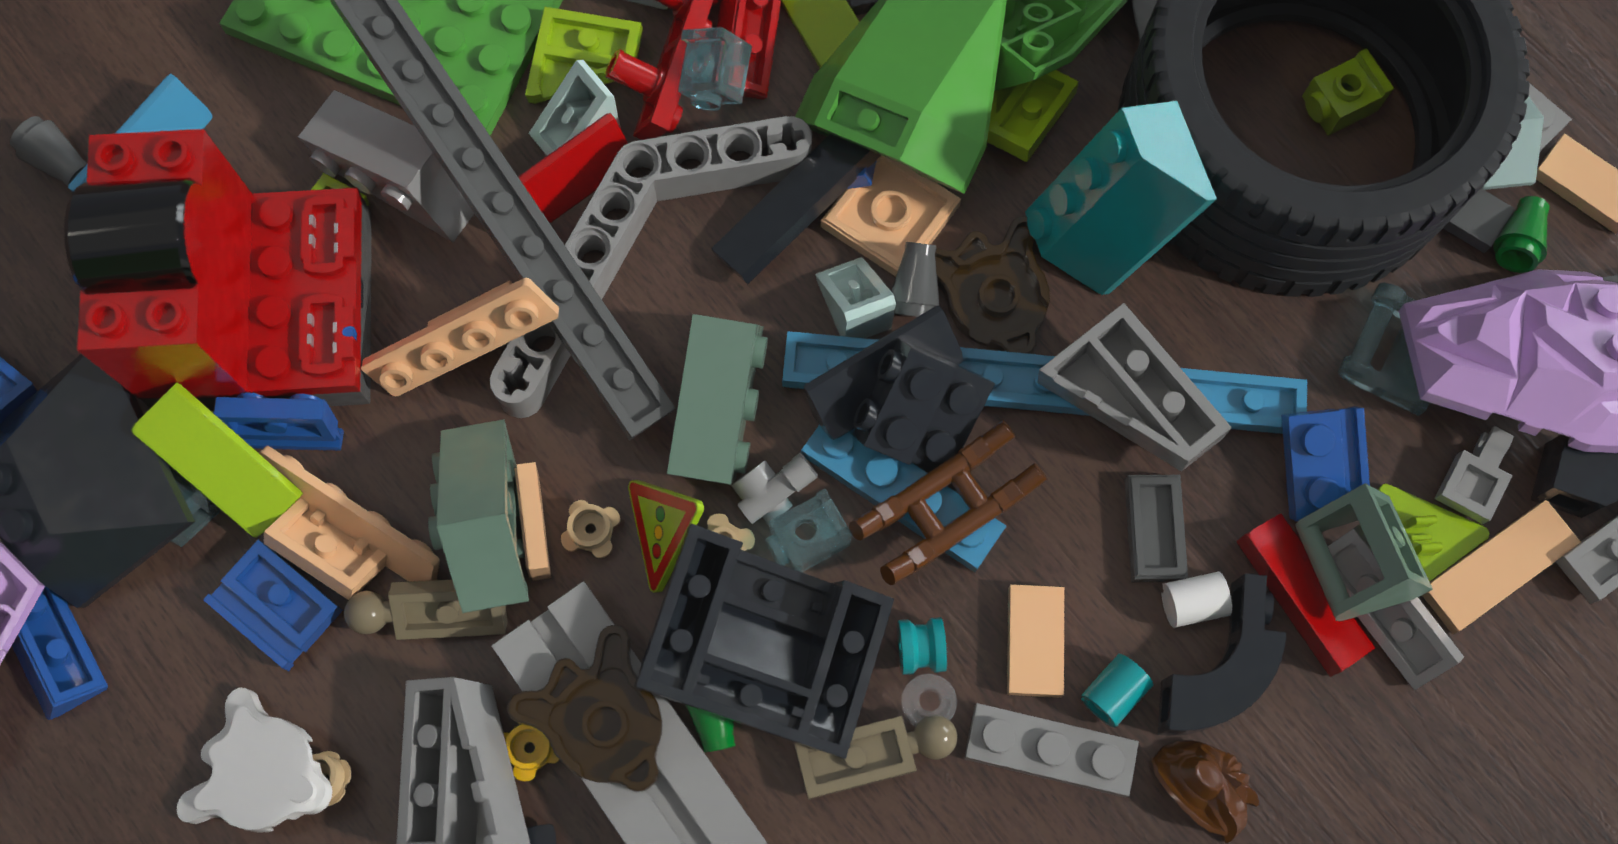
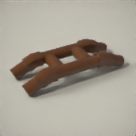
[849,420,1048,585]

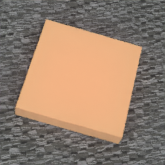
[821,155,961,277]

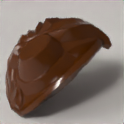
[1152,740,1259,843]

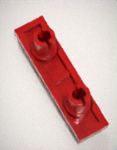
[605,0,719,140]

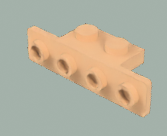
[361,278,559,396]
[259,446,440,600]

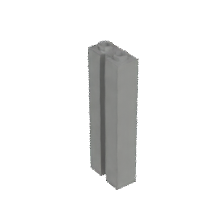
[491,581,768,844]

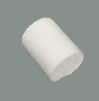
[1161,572,1232,628]

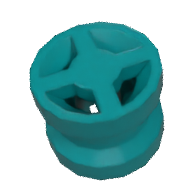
[897,617,947,675]

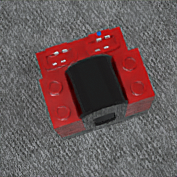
[64,129,372,413]

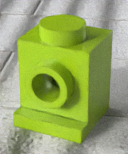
[1302,48,1394,135]

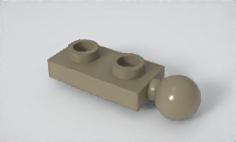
[344,580,508,640]
[795,715,957,800]

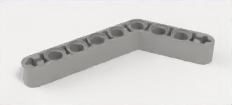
[490,116,812,418]

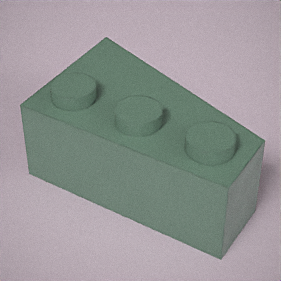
[667,314,768,485]
[428,419,529,613]

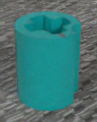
[1081,654,1154,728]

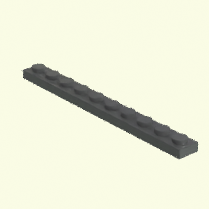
[330,0,676,441]

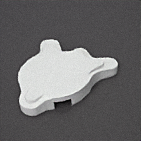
[177,688,332,833]

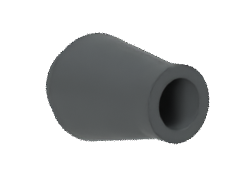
[10,116,88,186]
[891,242,939,317]

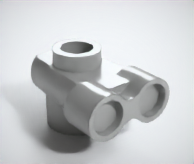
[731,452,818,525]

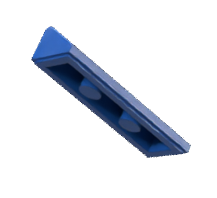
[12,586,108,720]

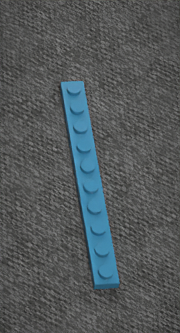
[782,331,1307,434]

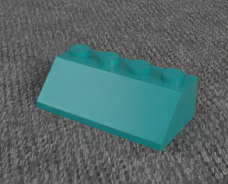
[1025,101,1217,295]

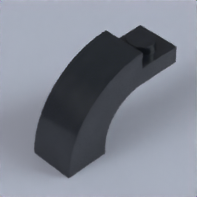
[1158,573,1286,736]

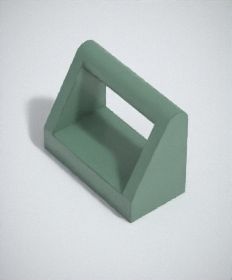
[1295,483,1433,621]

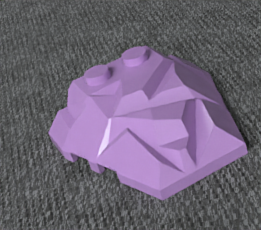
[1399,269,1618,453]

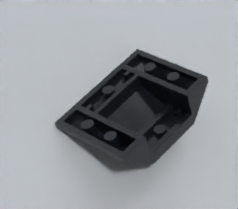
[0,354,195,608]
[634,523,894,759]

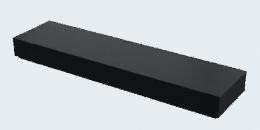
[711,134,881,284]

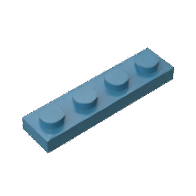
[801,425,1006,572]

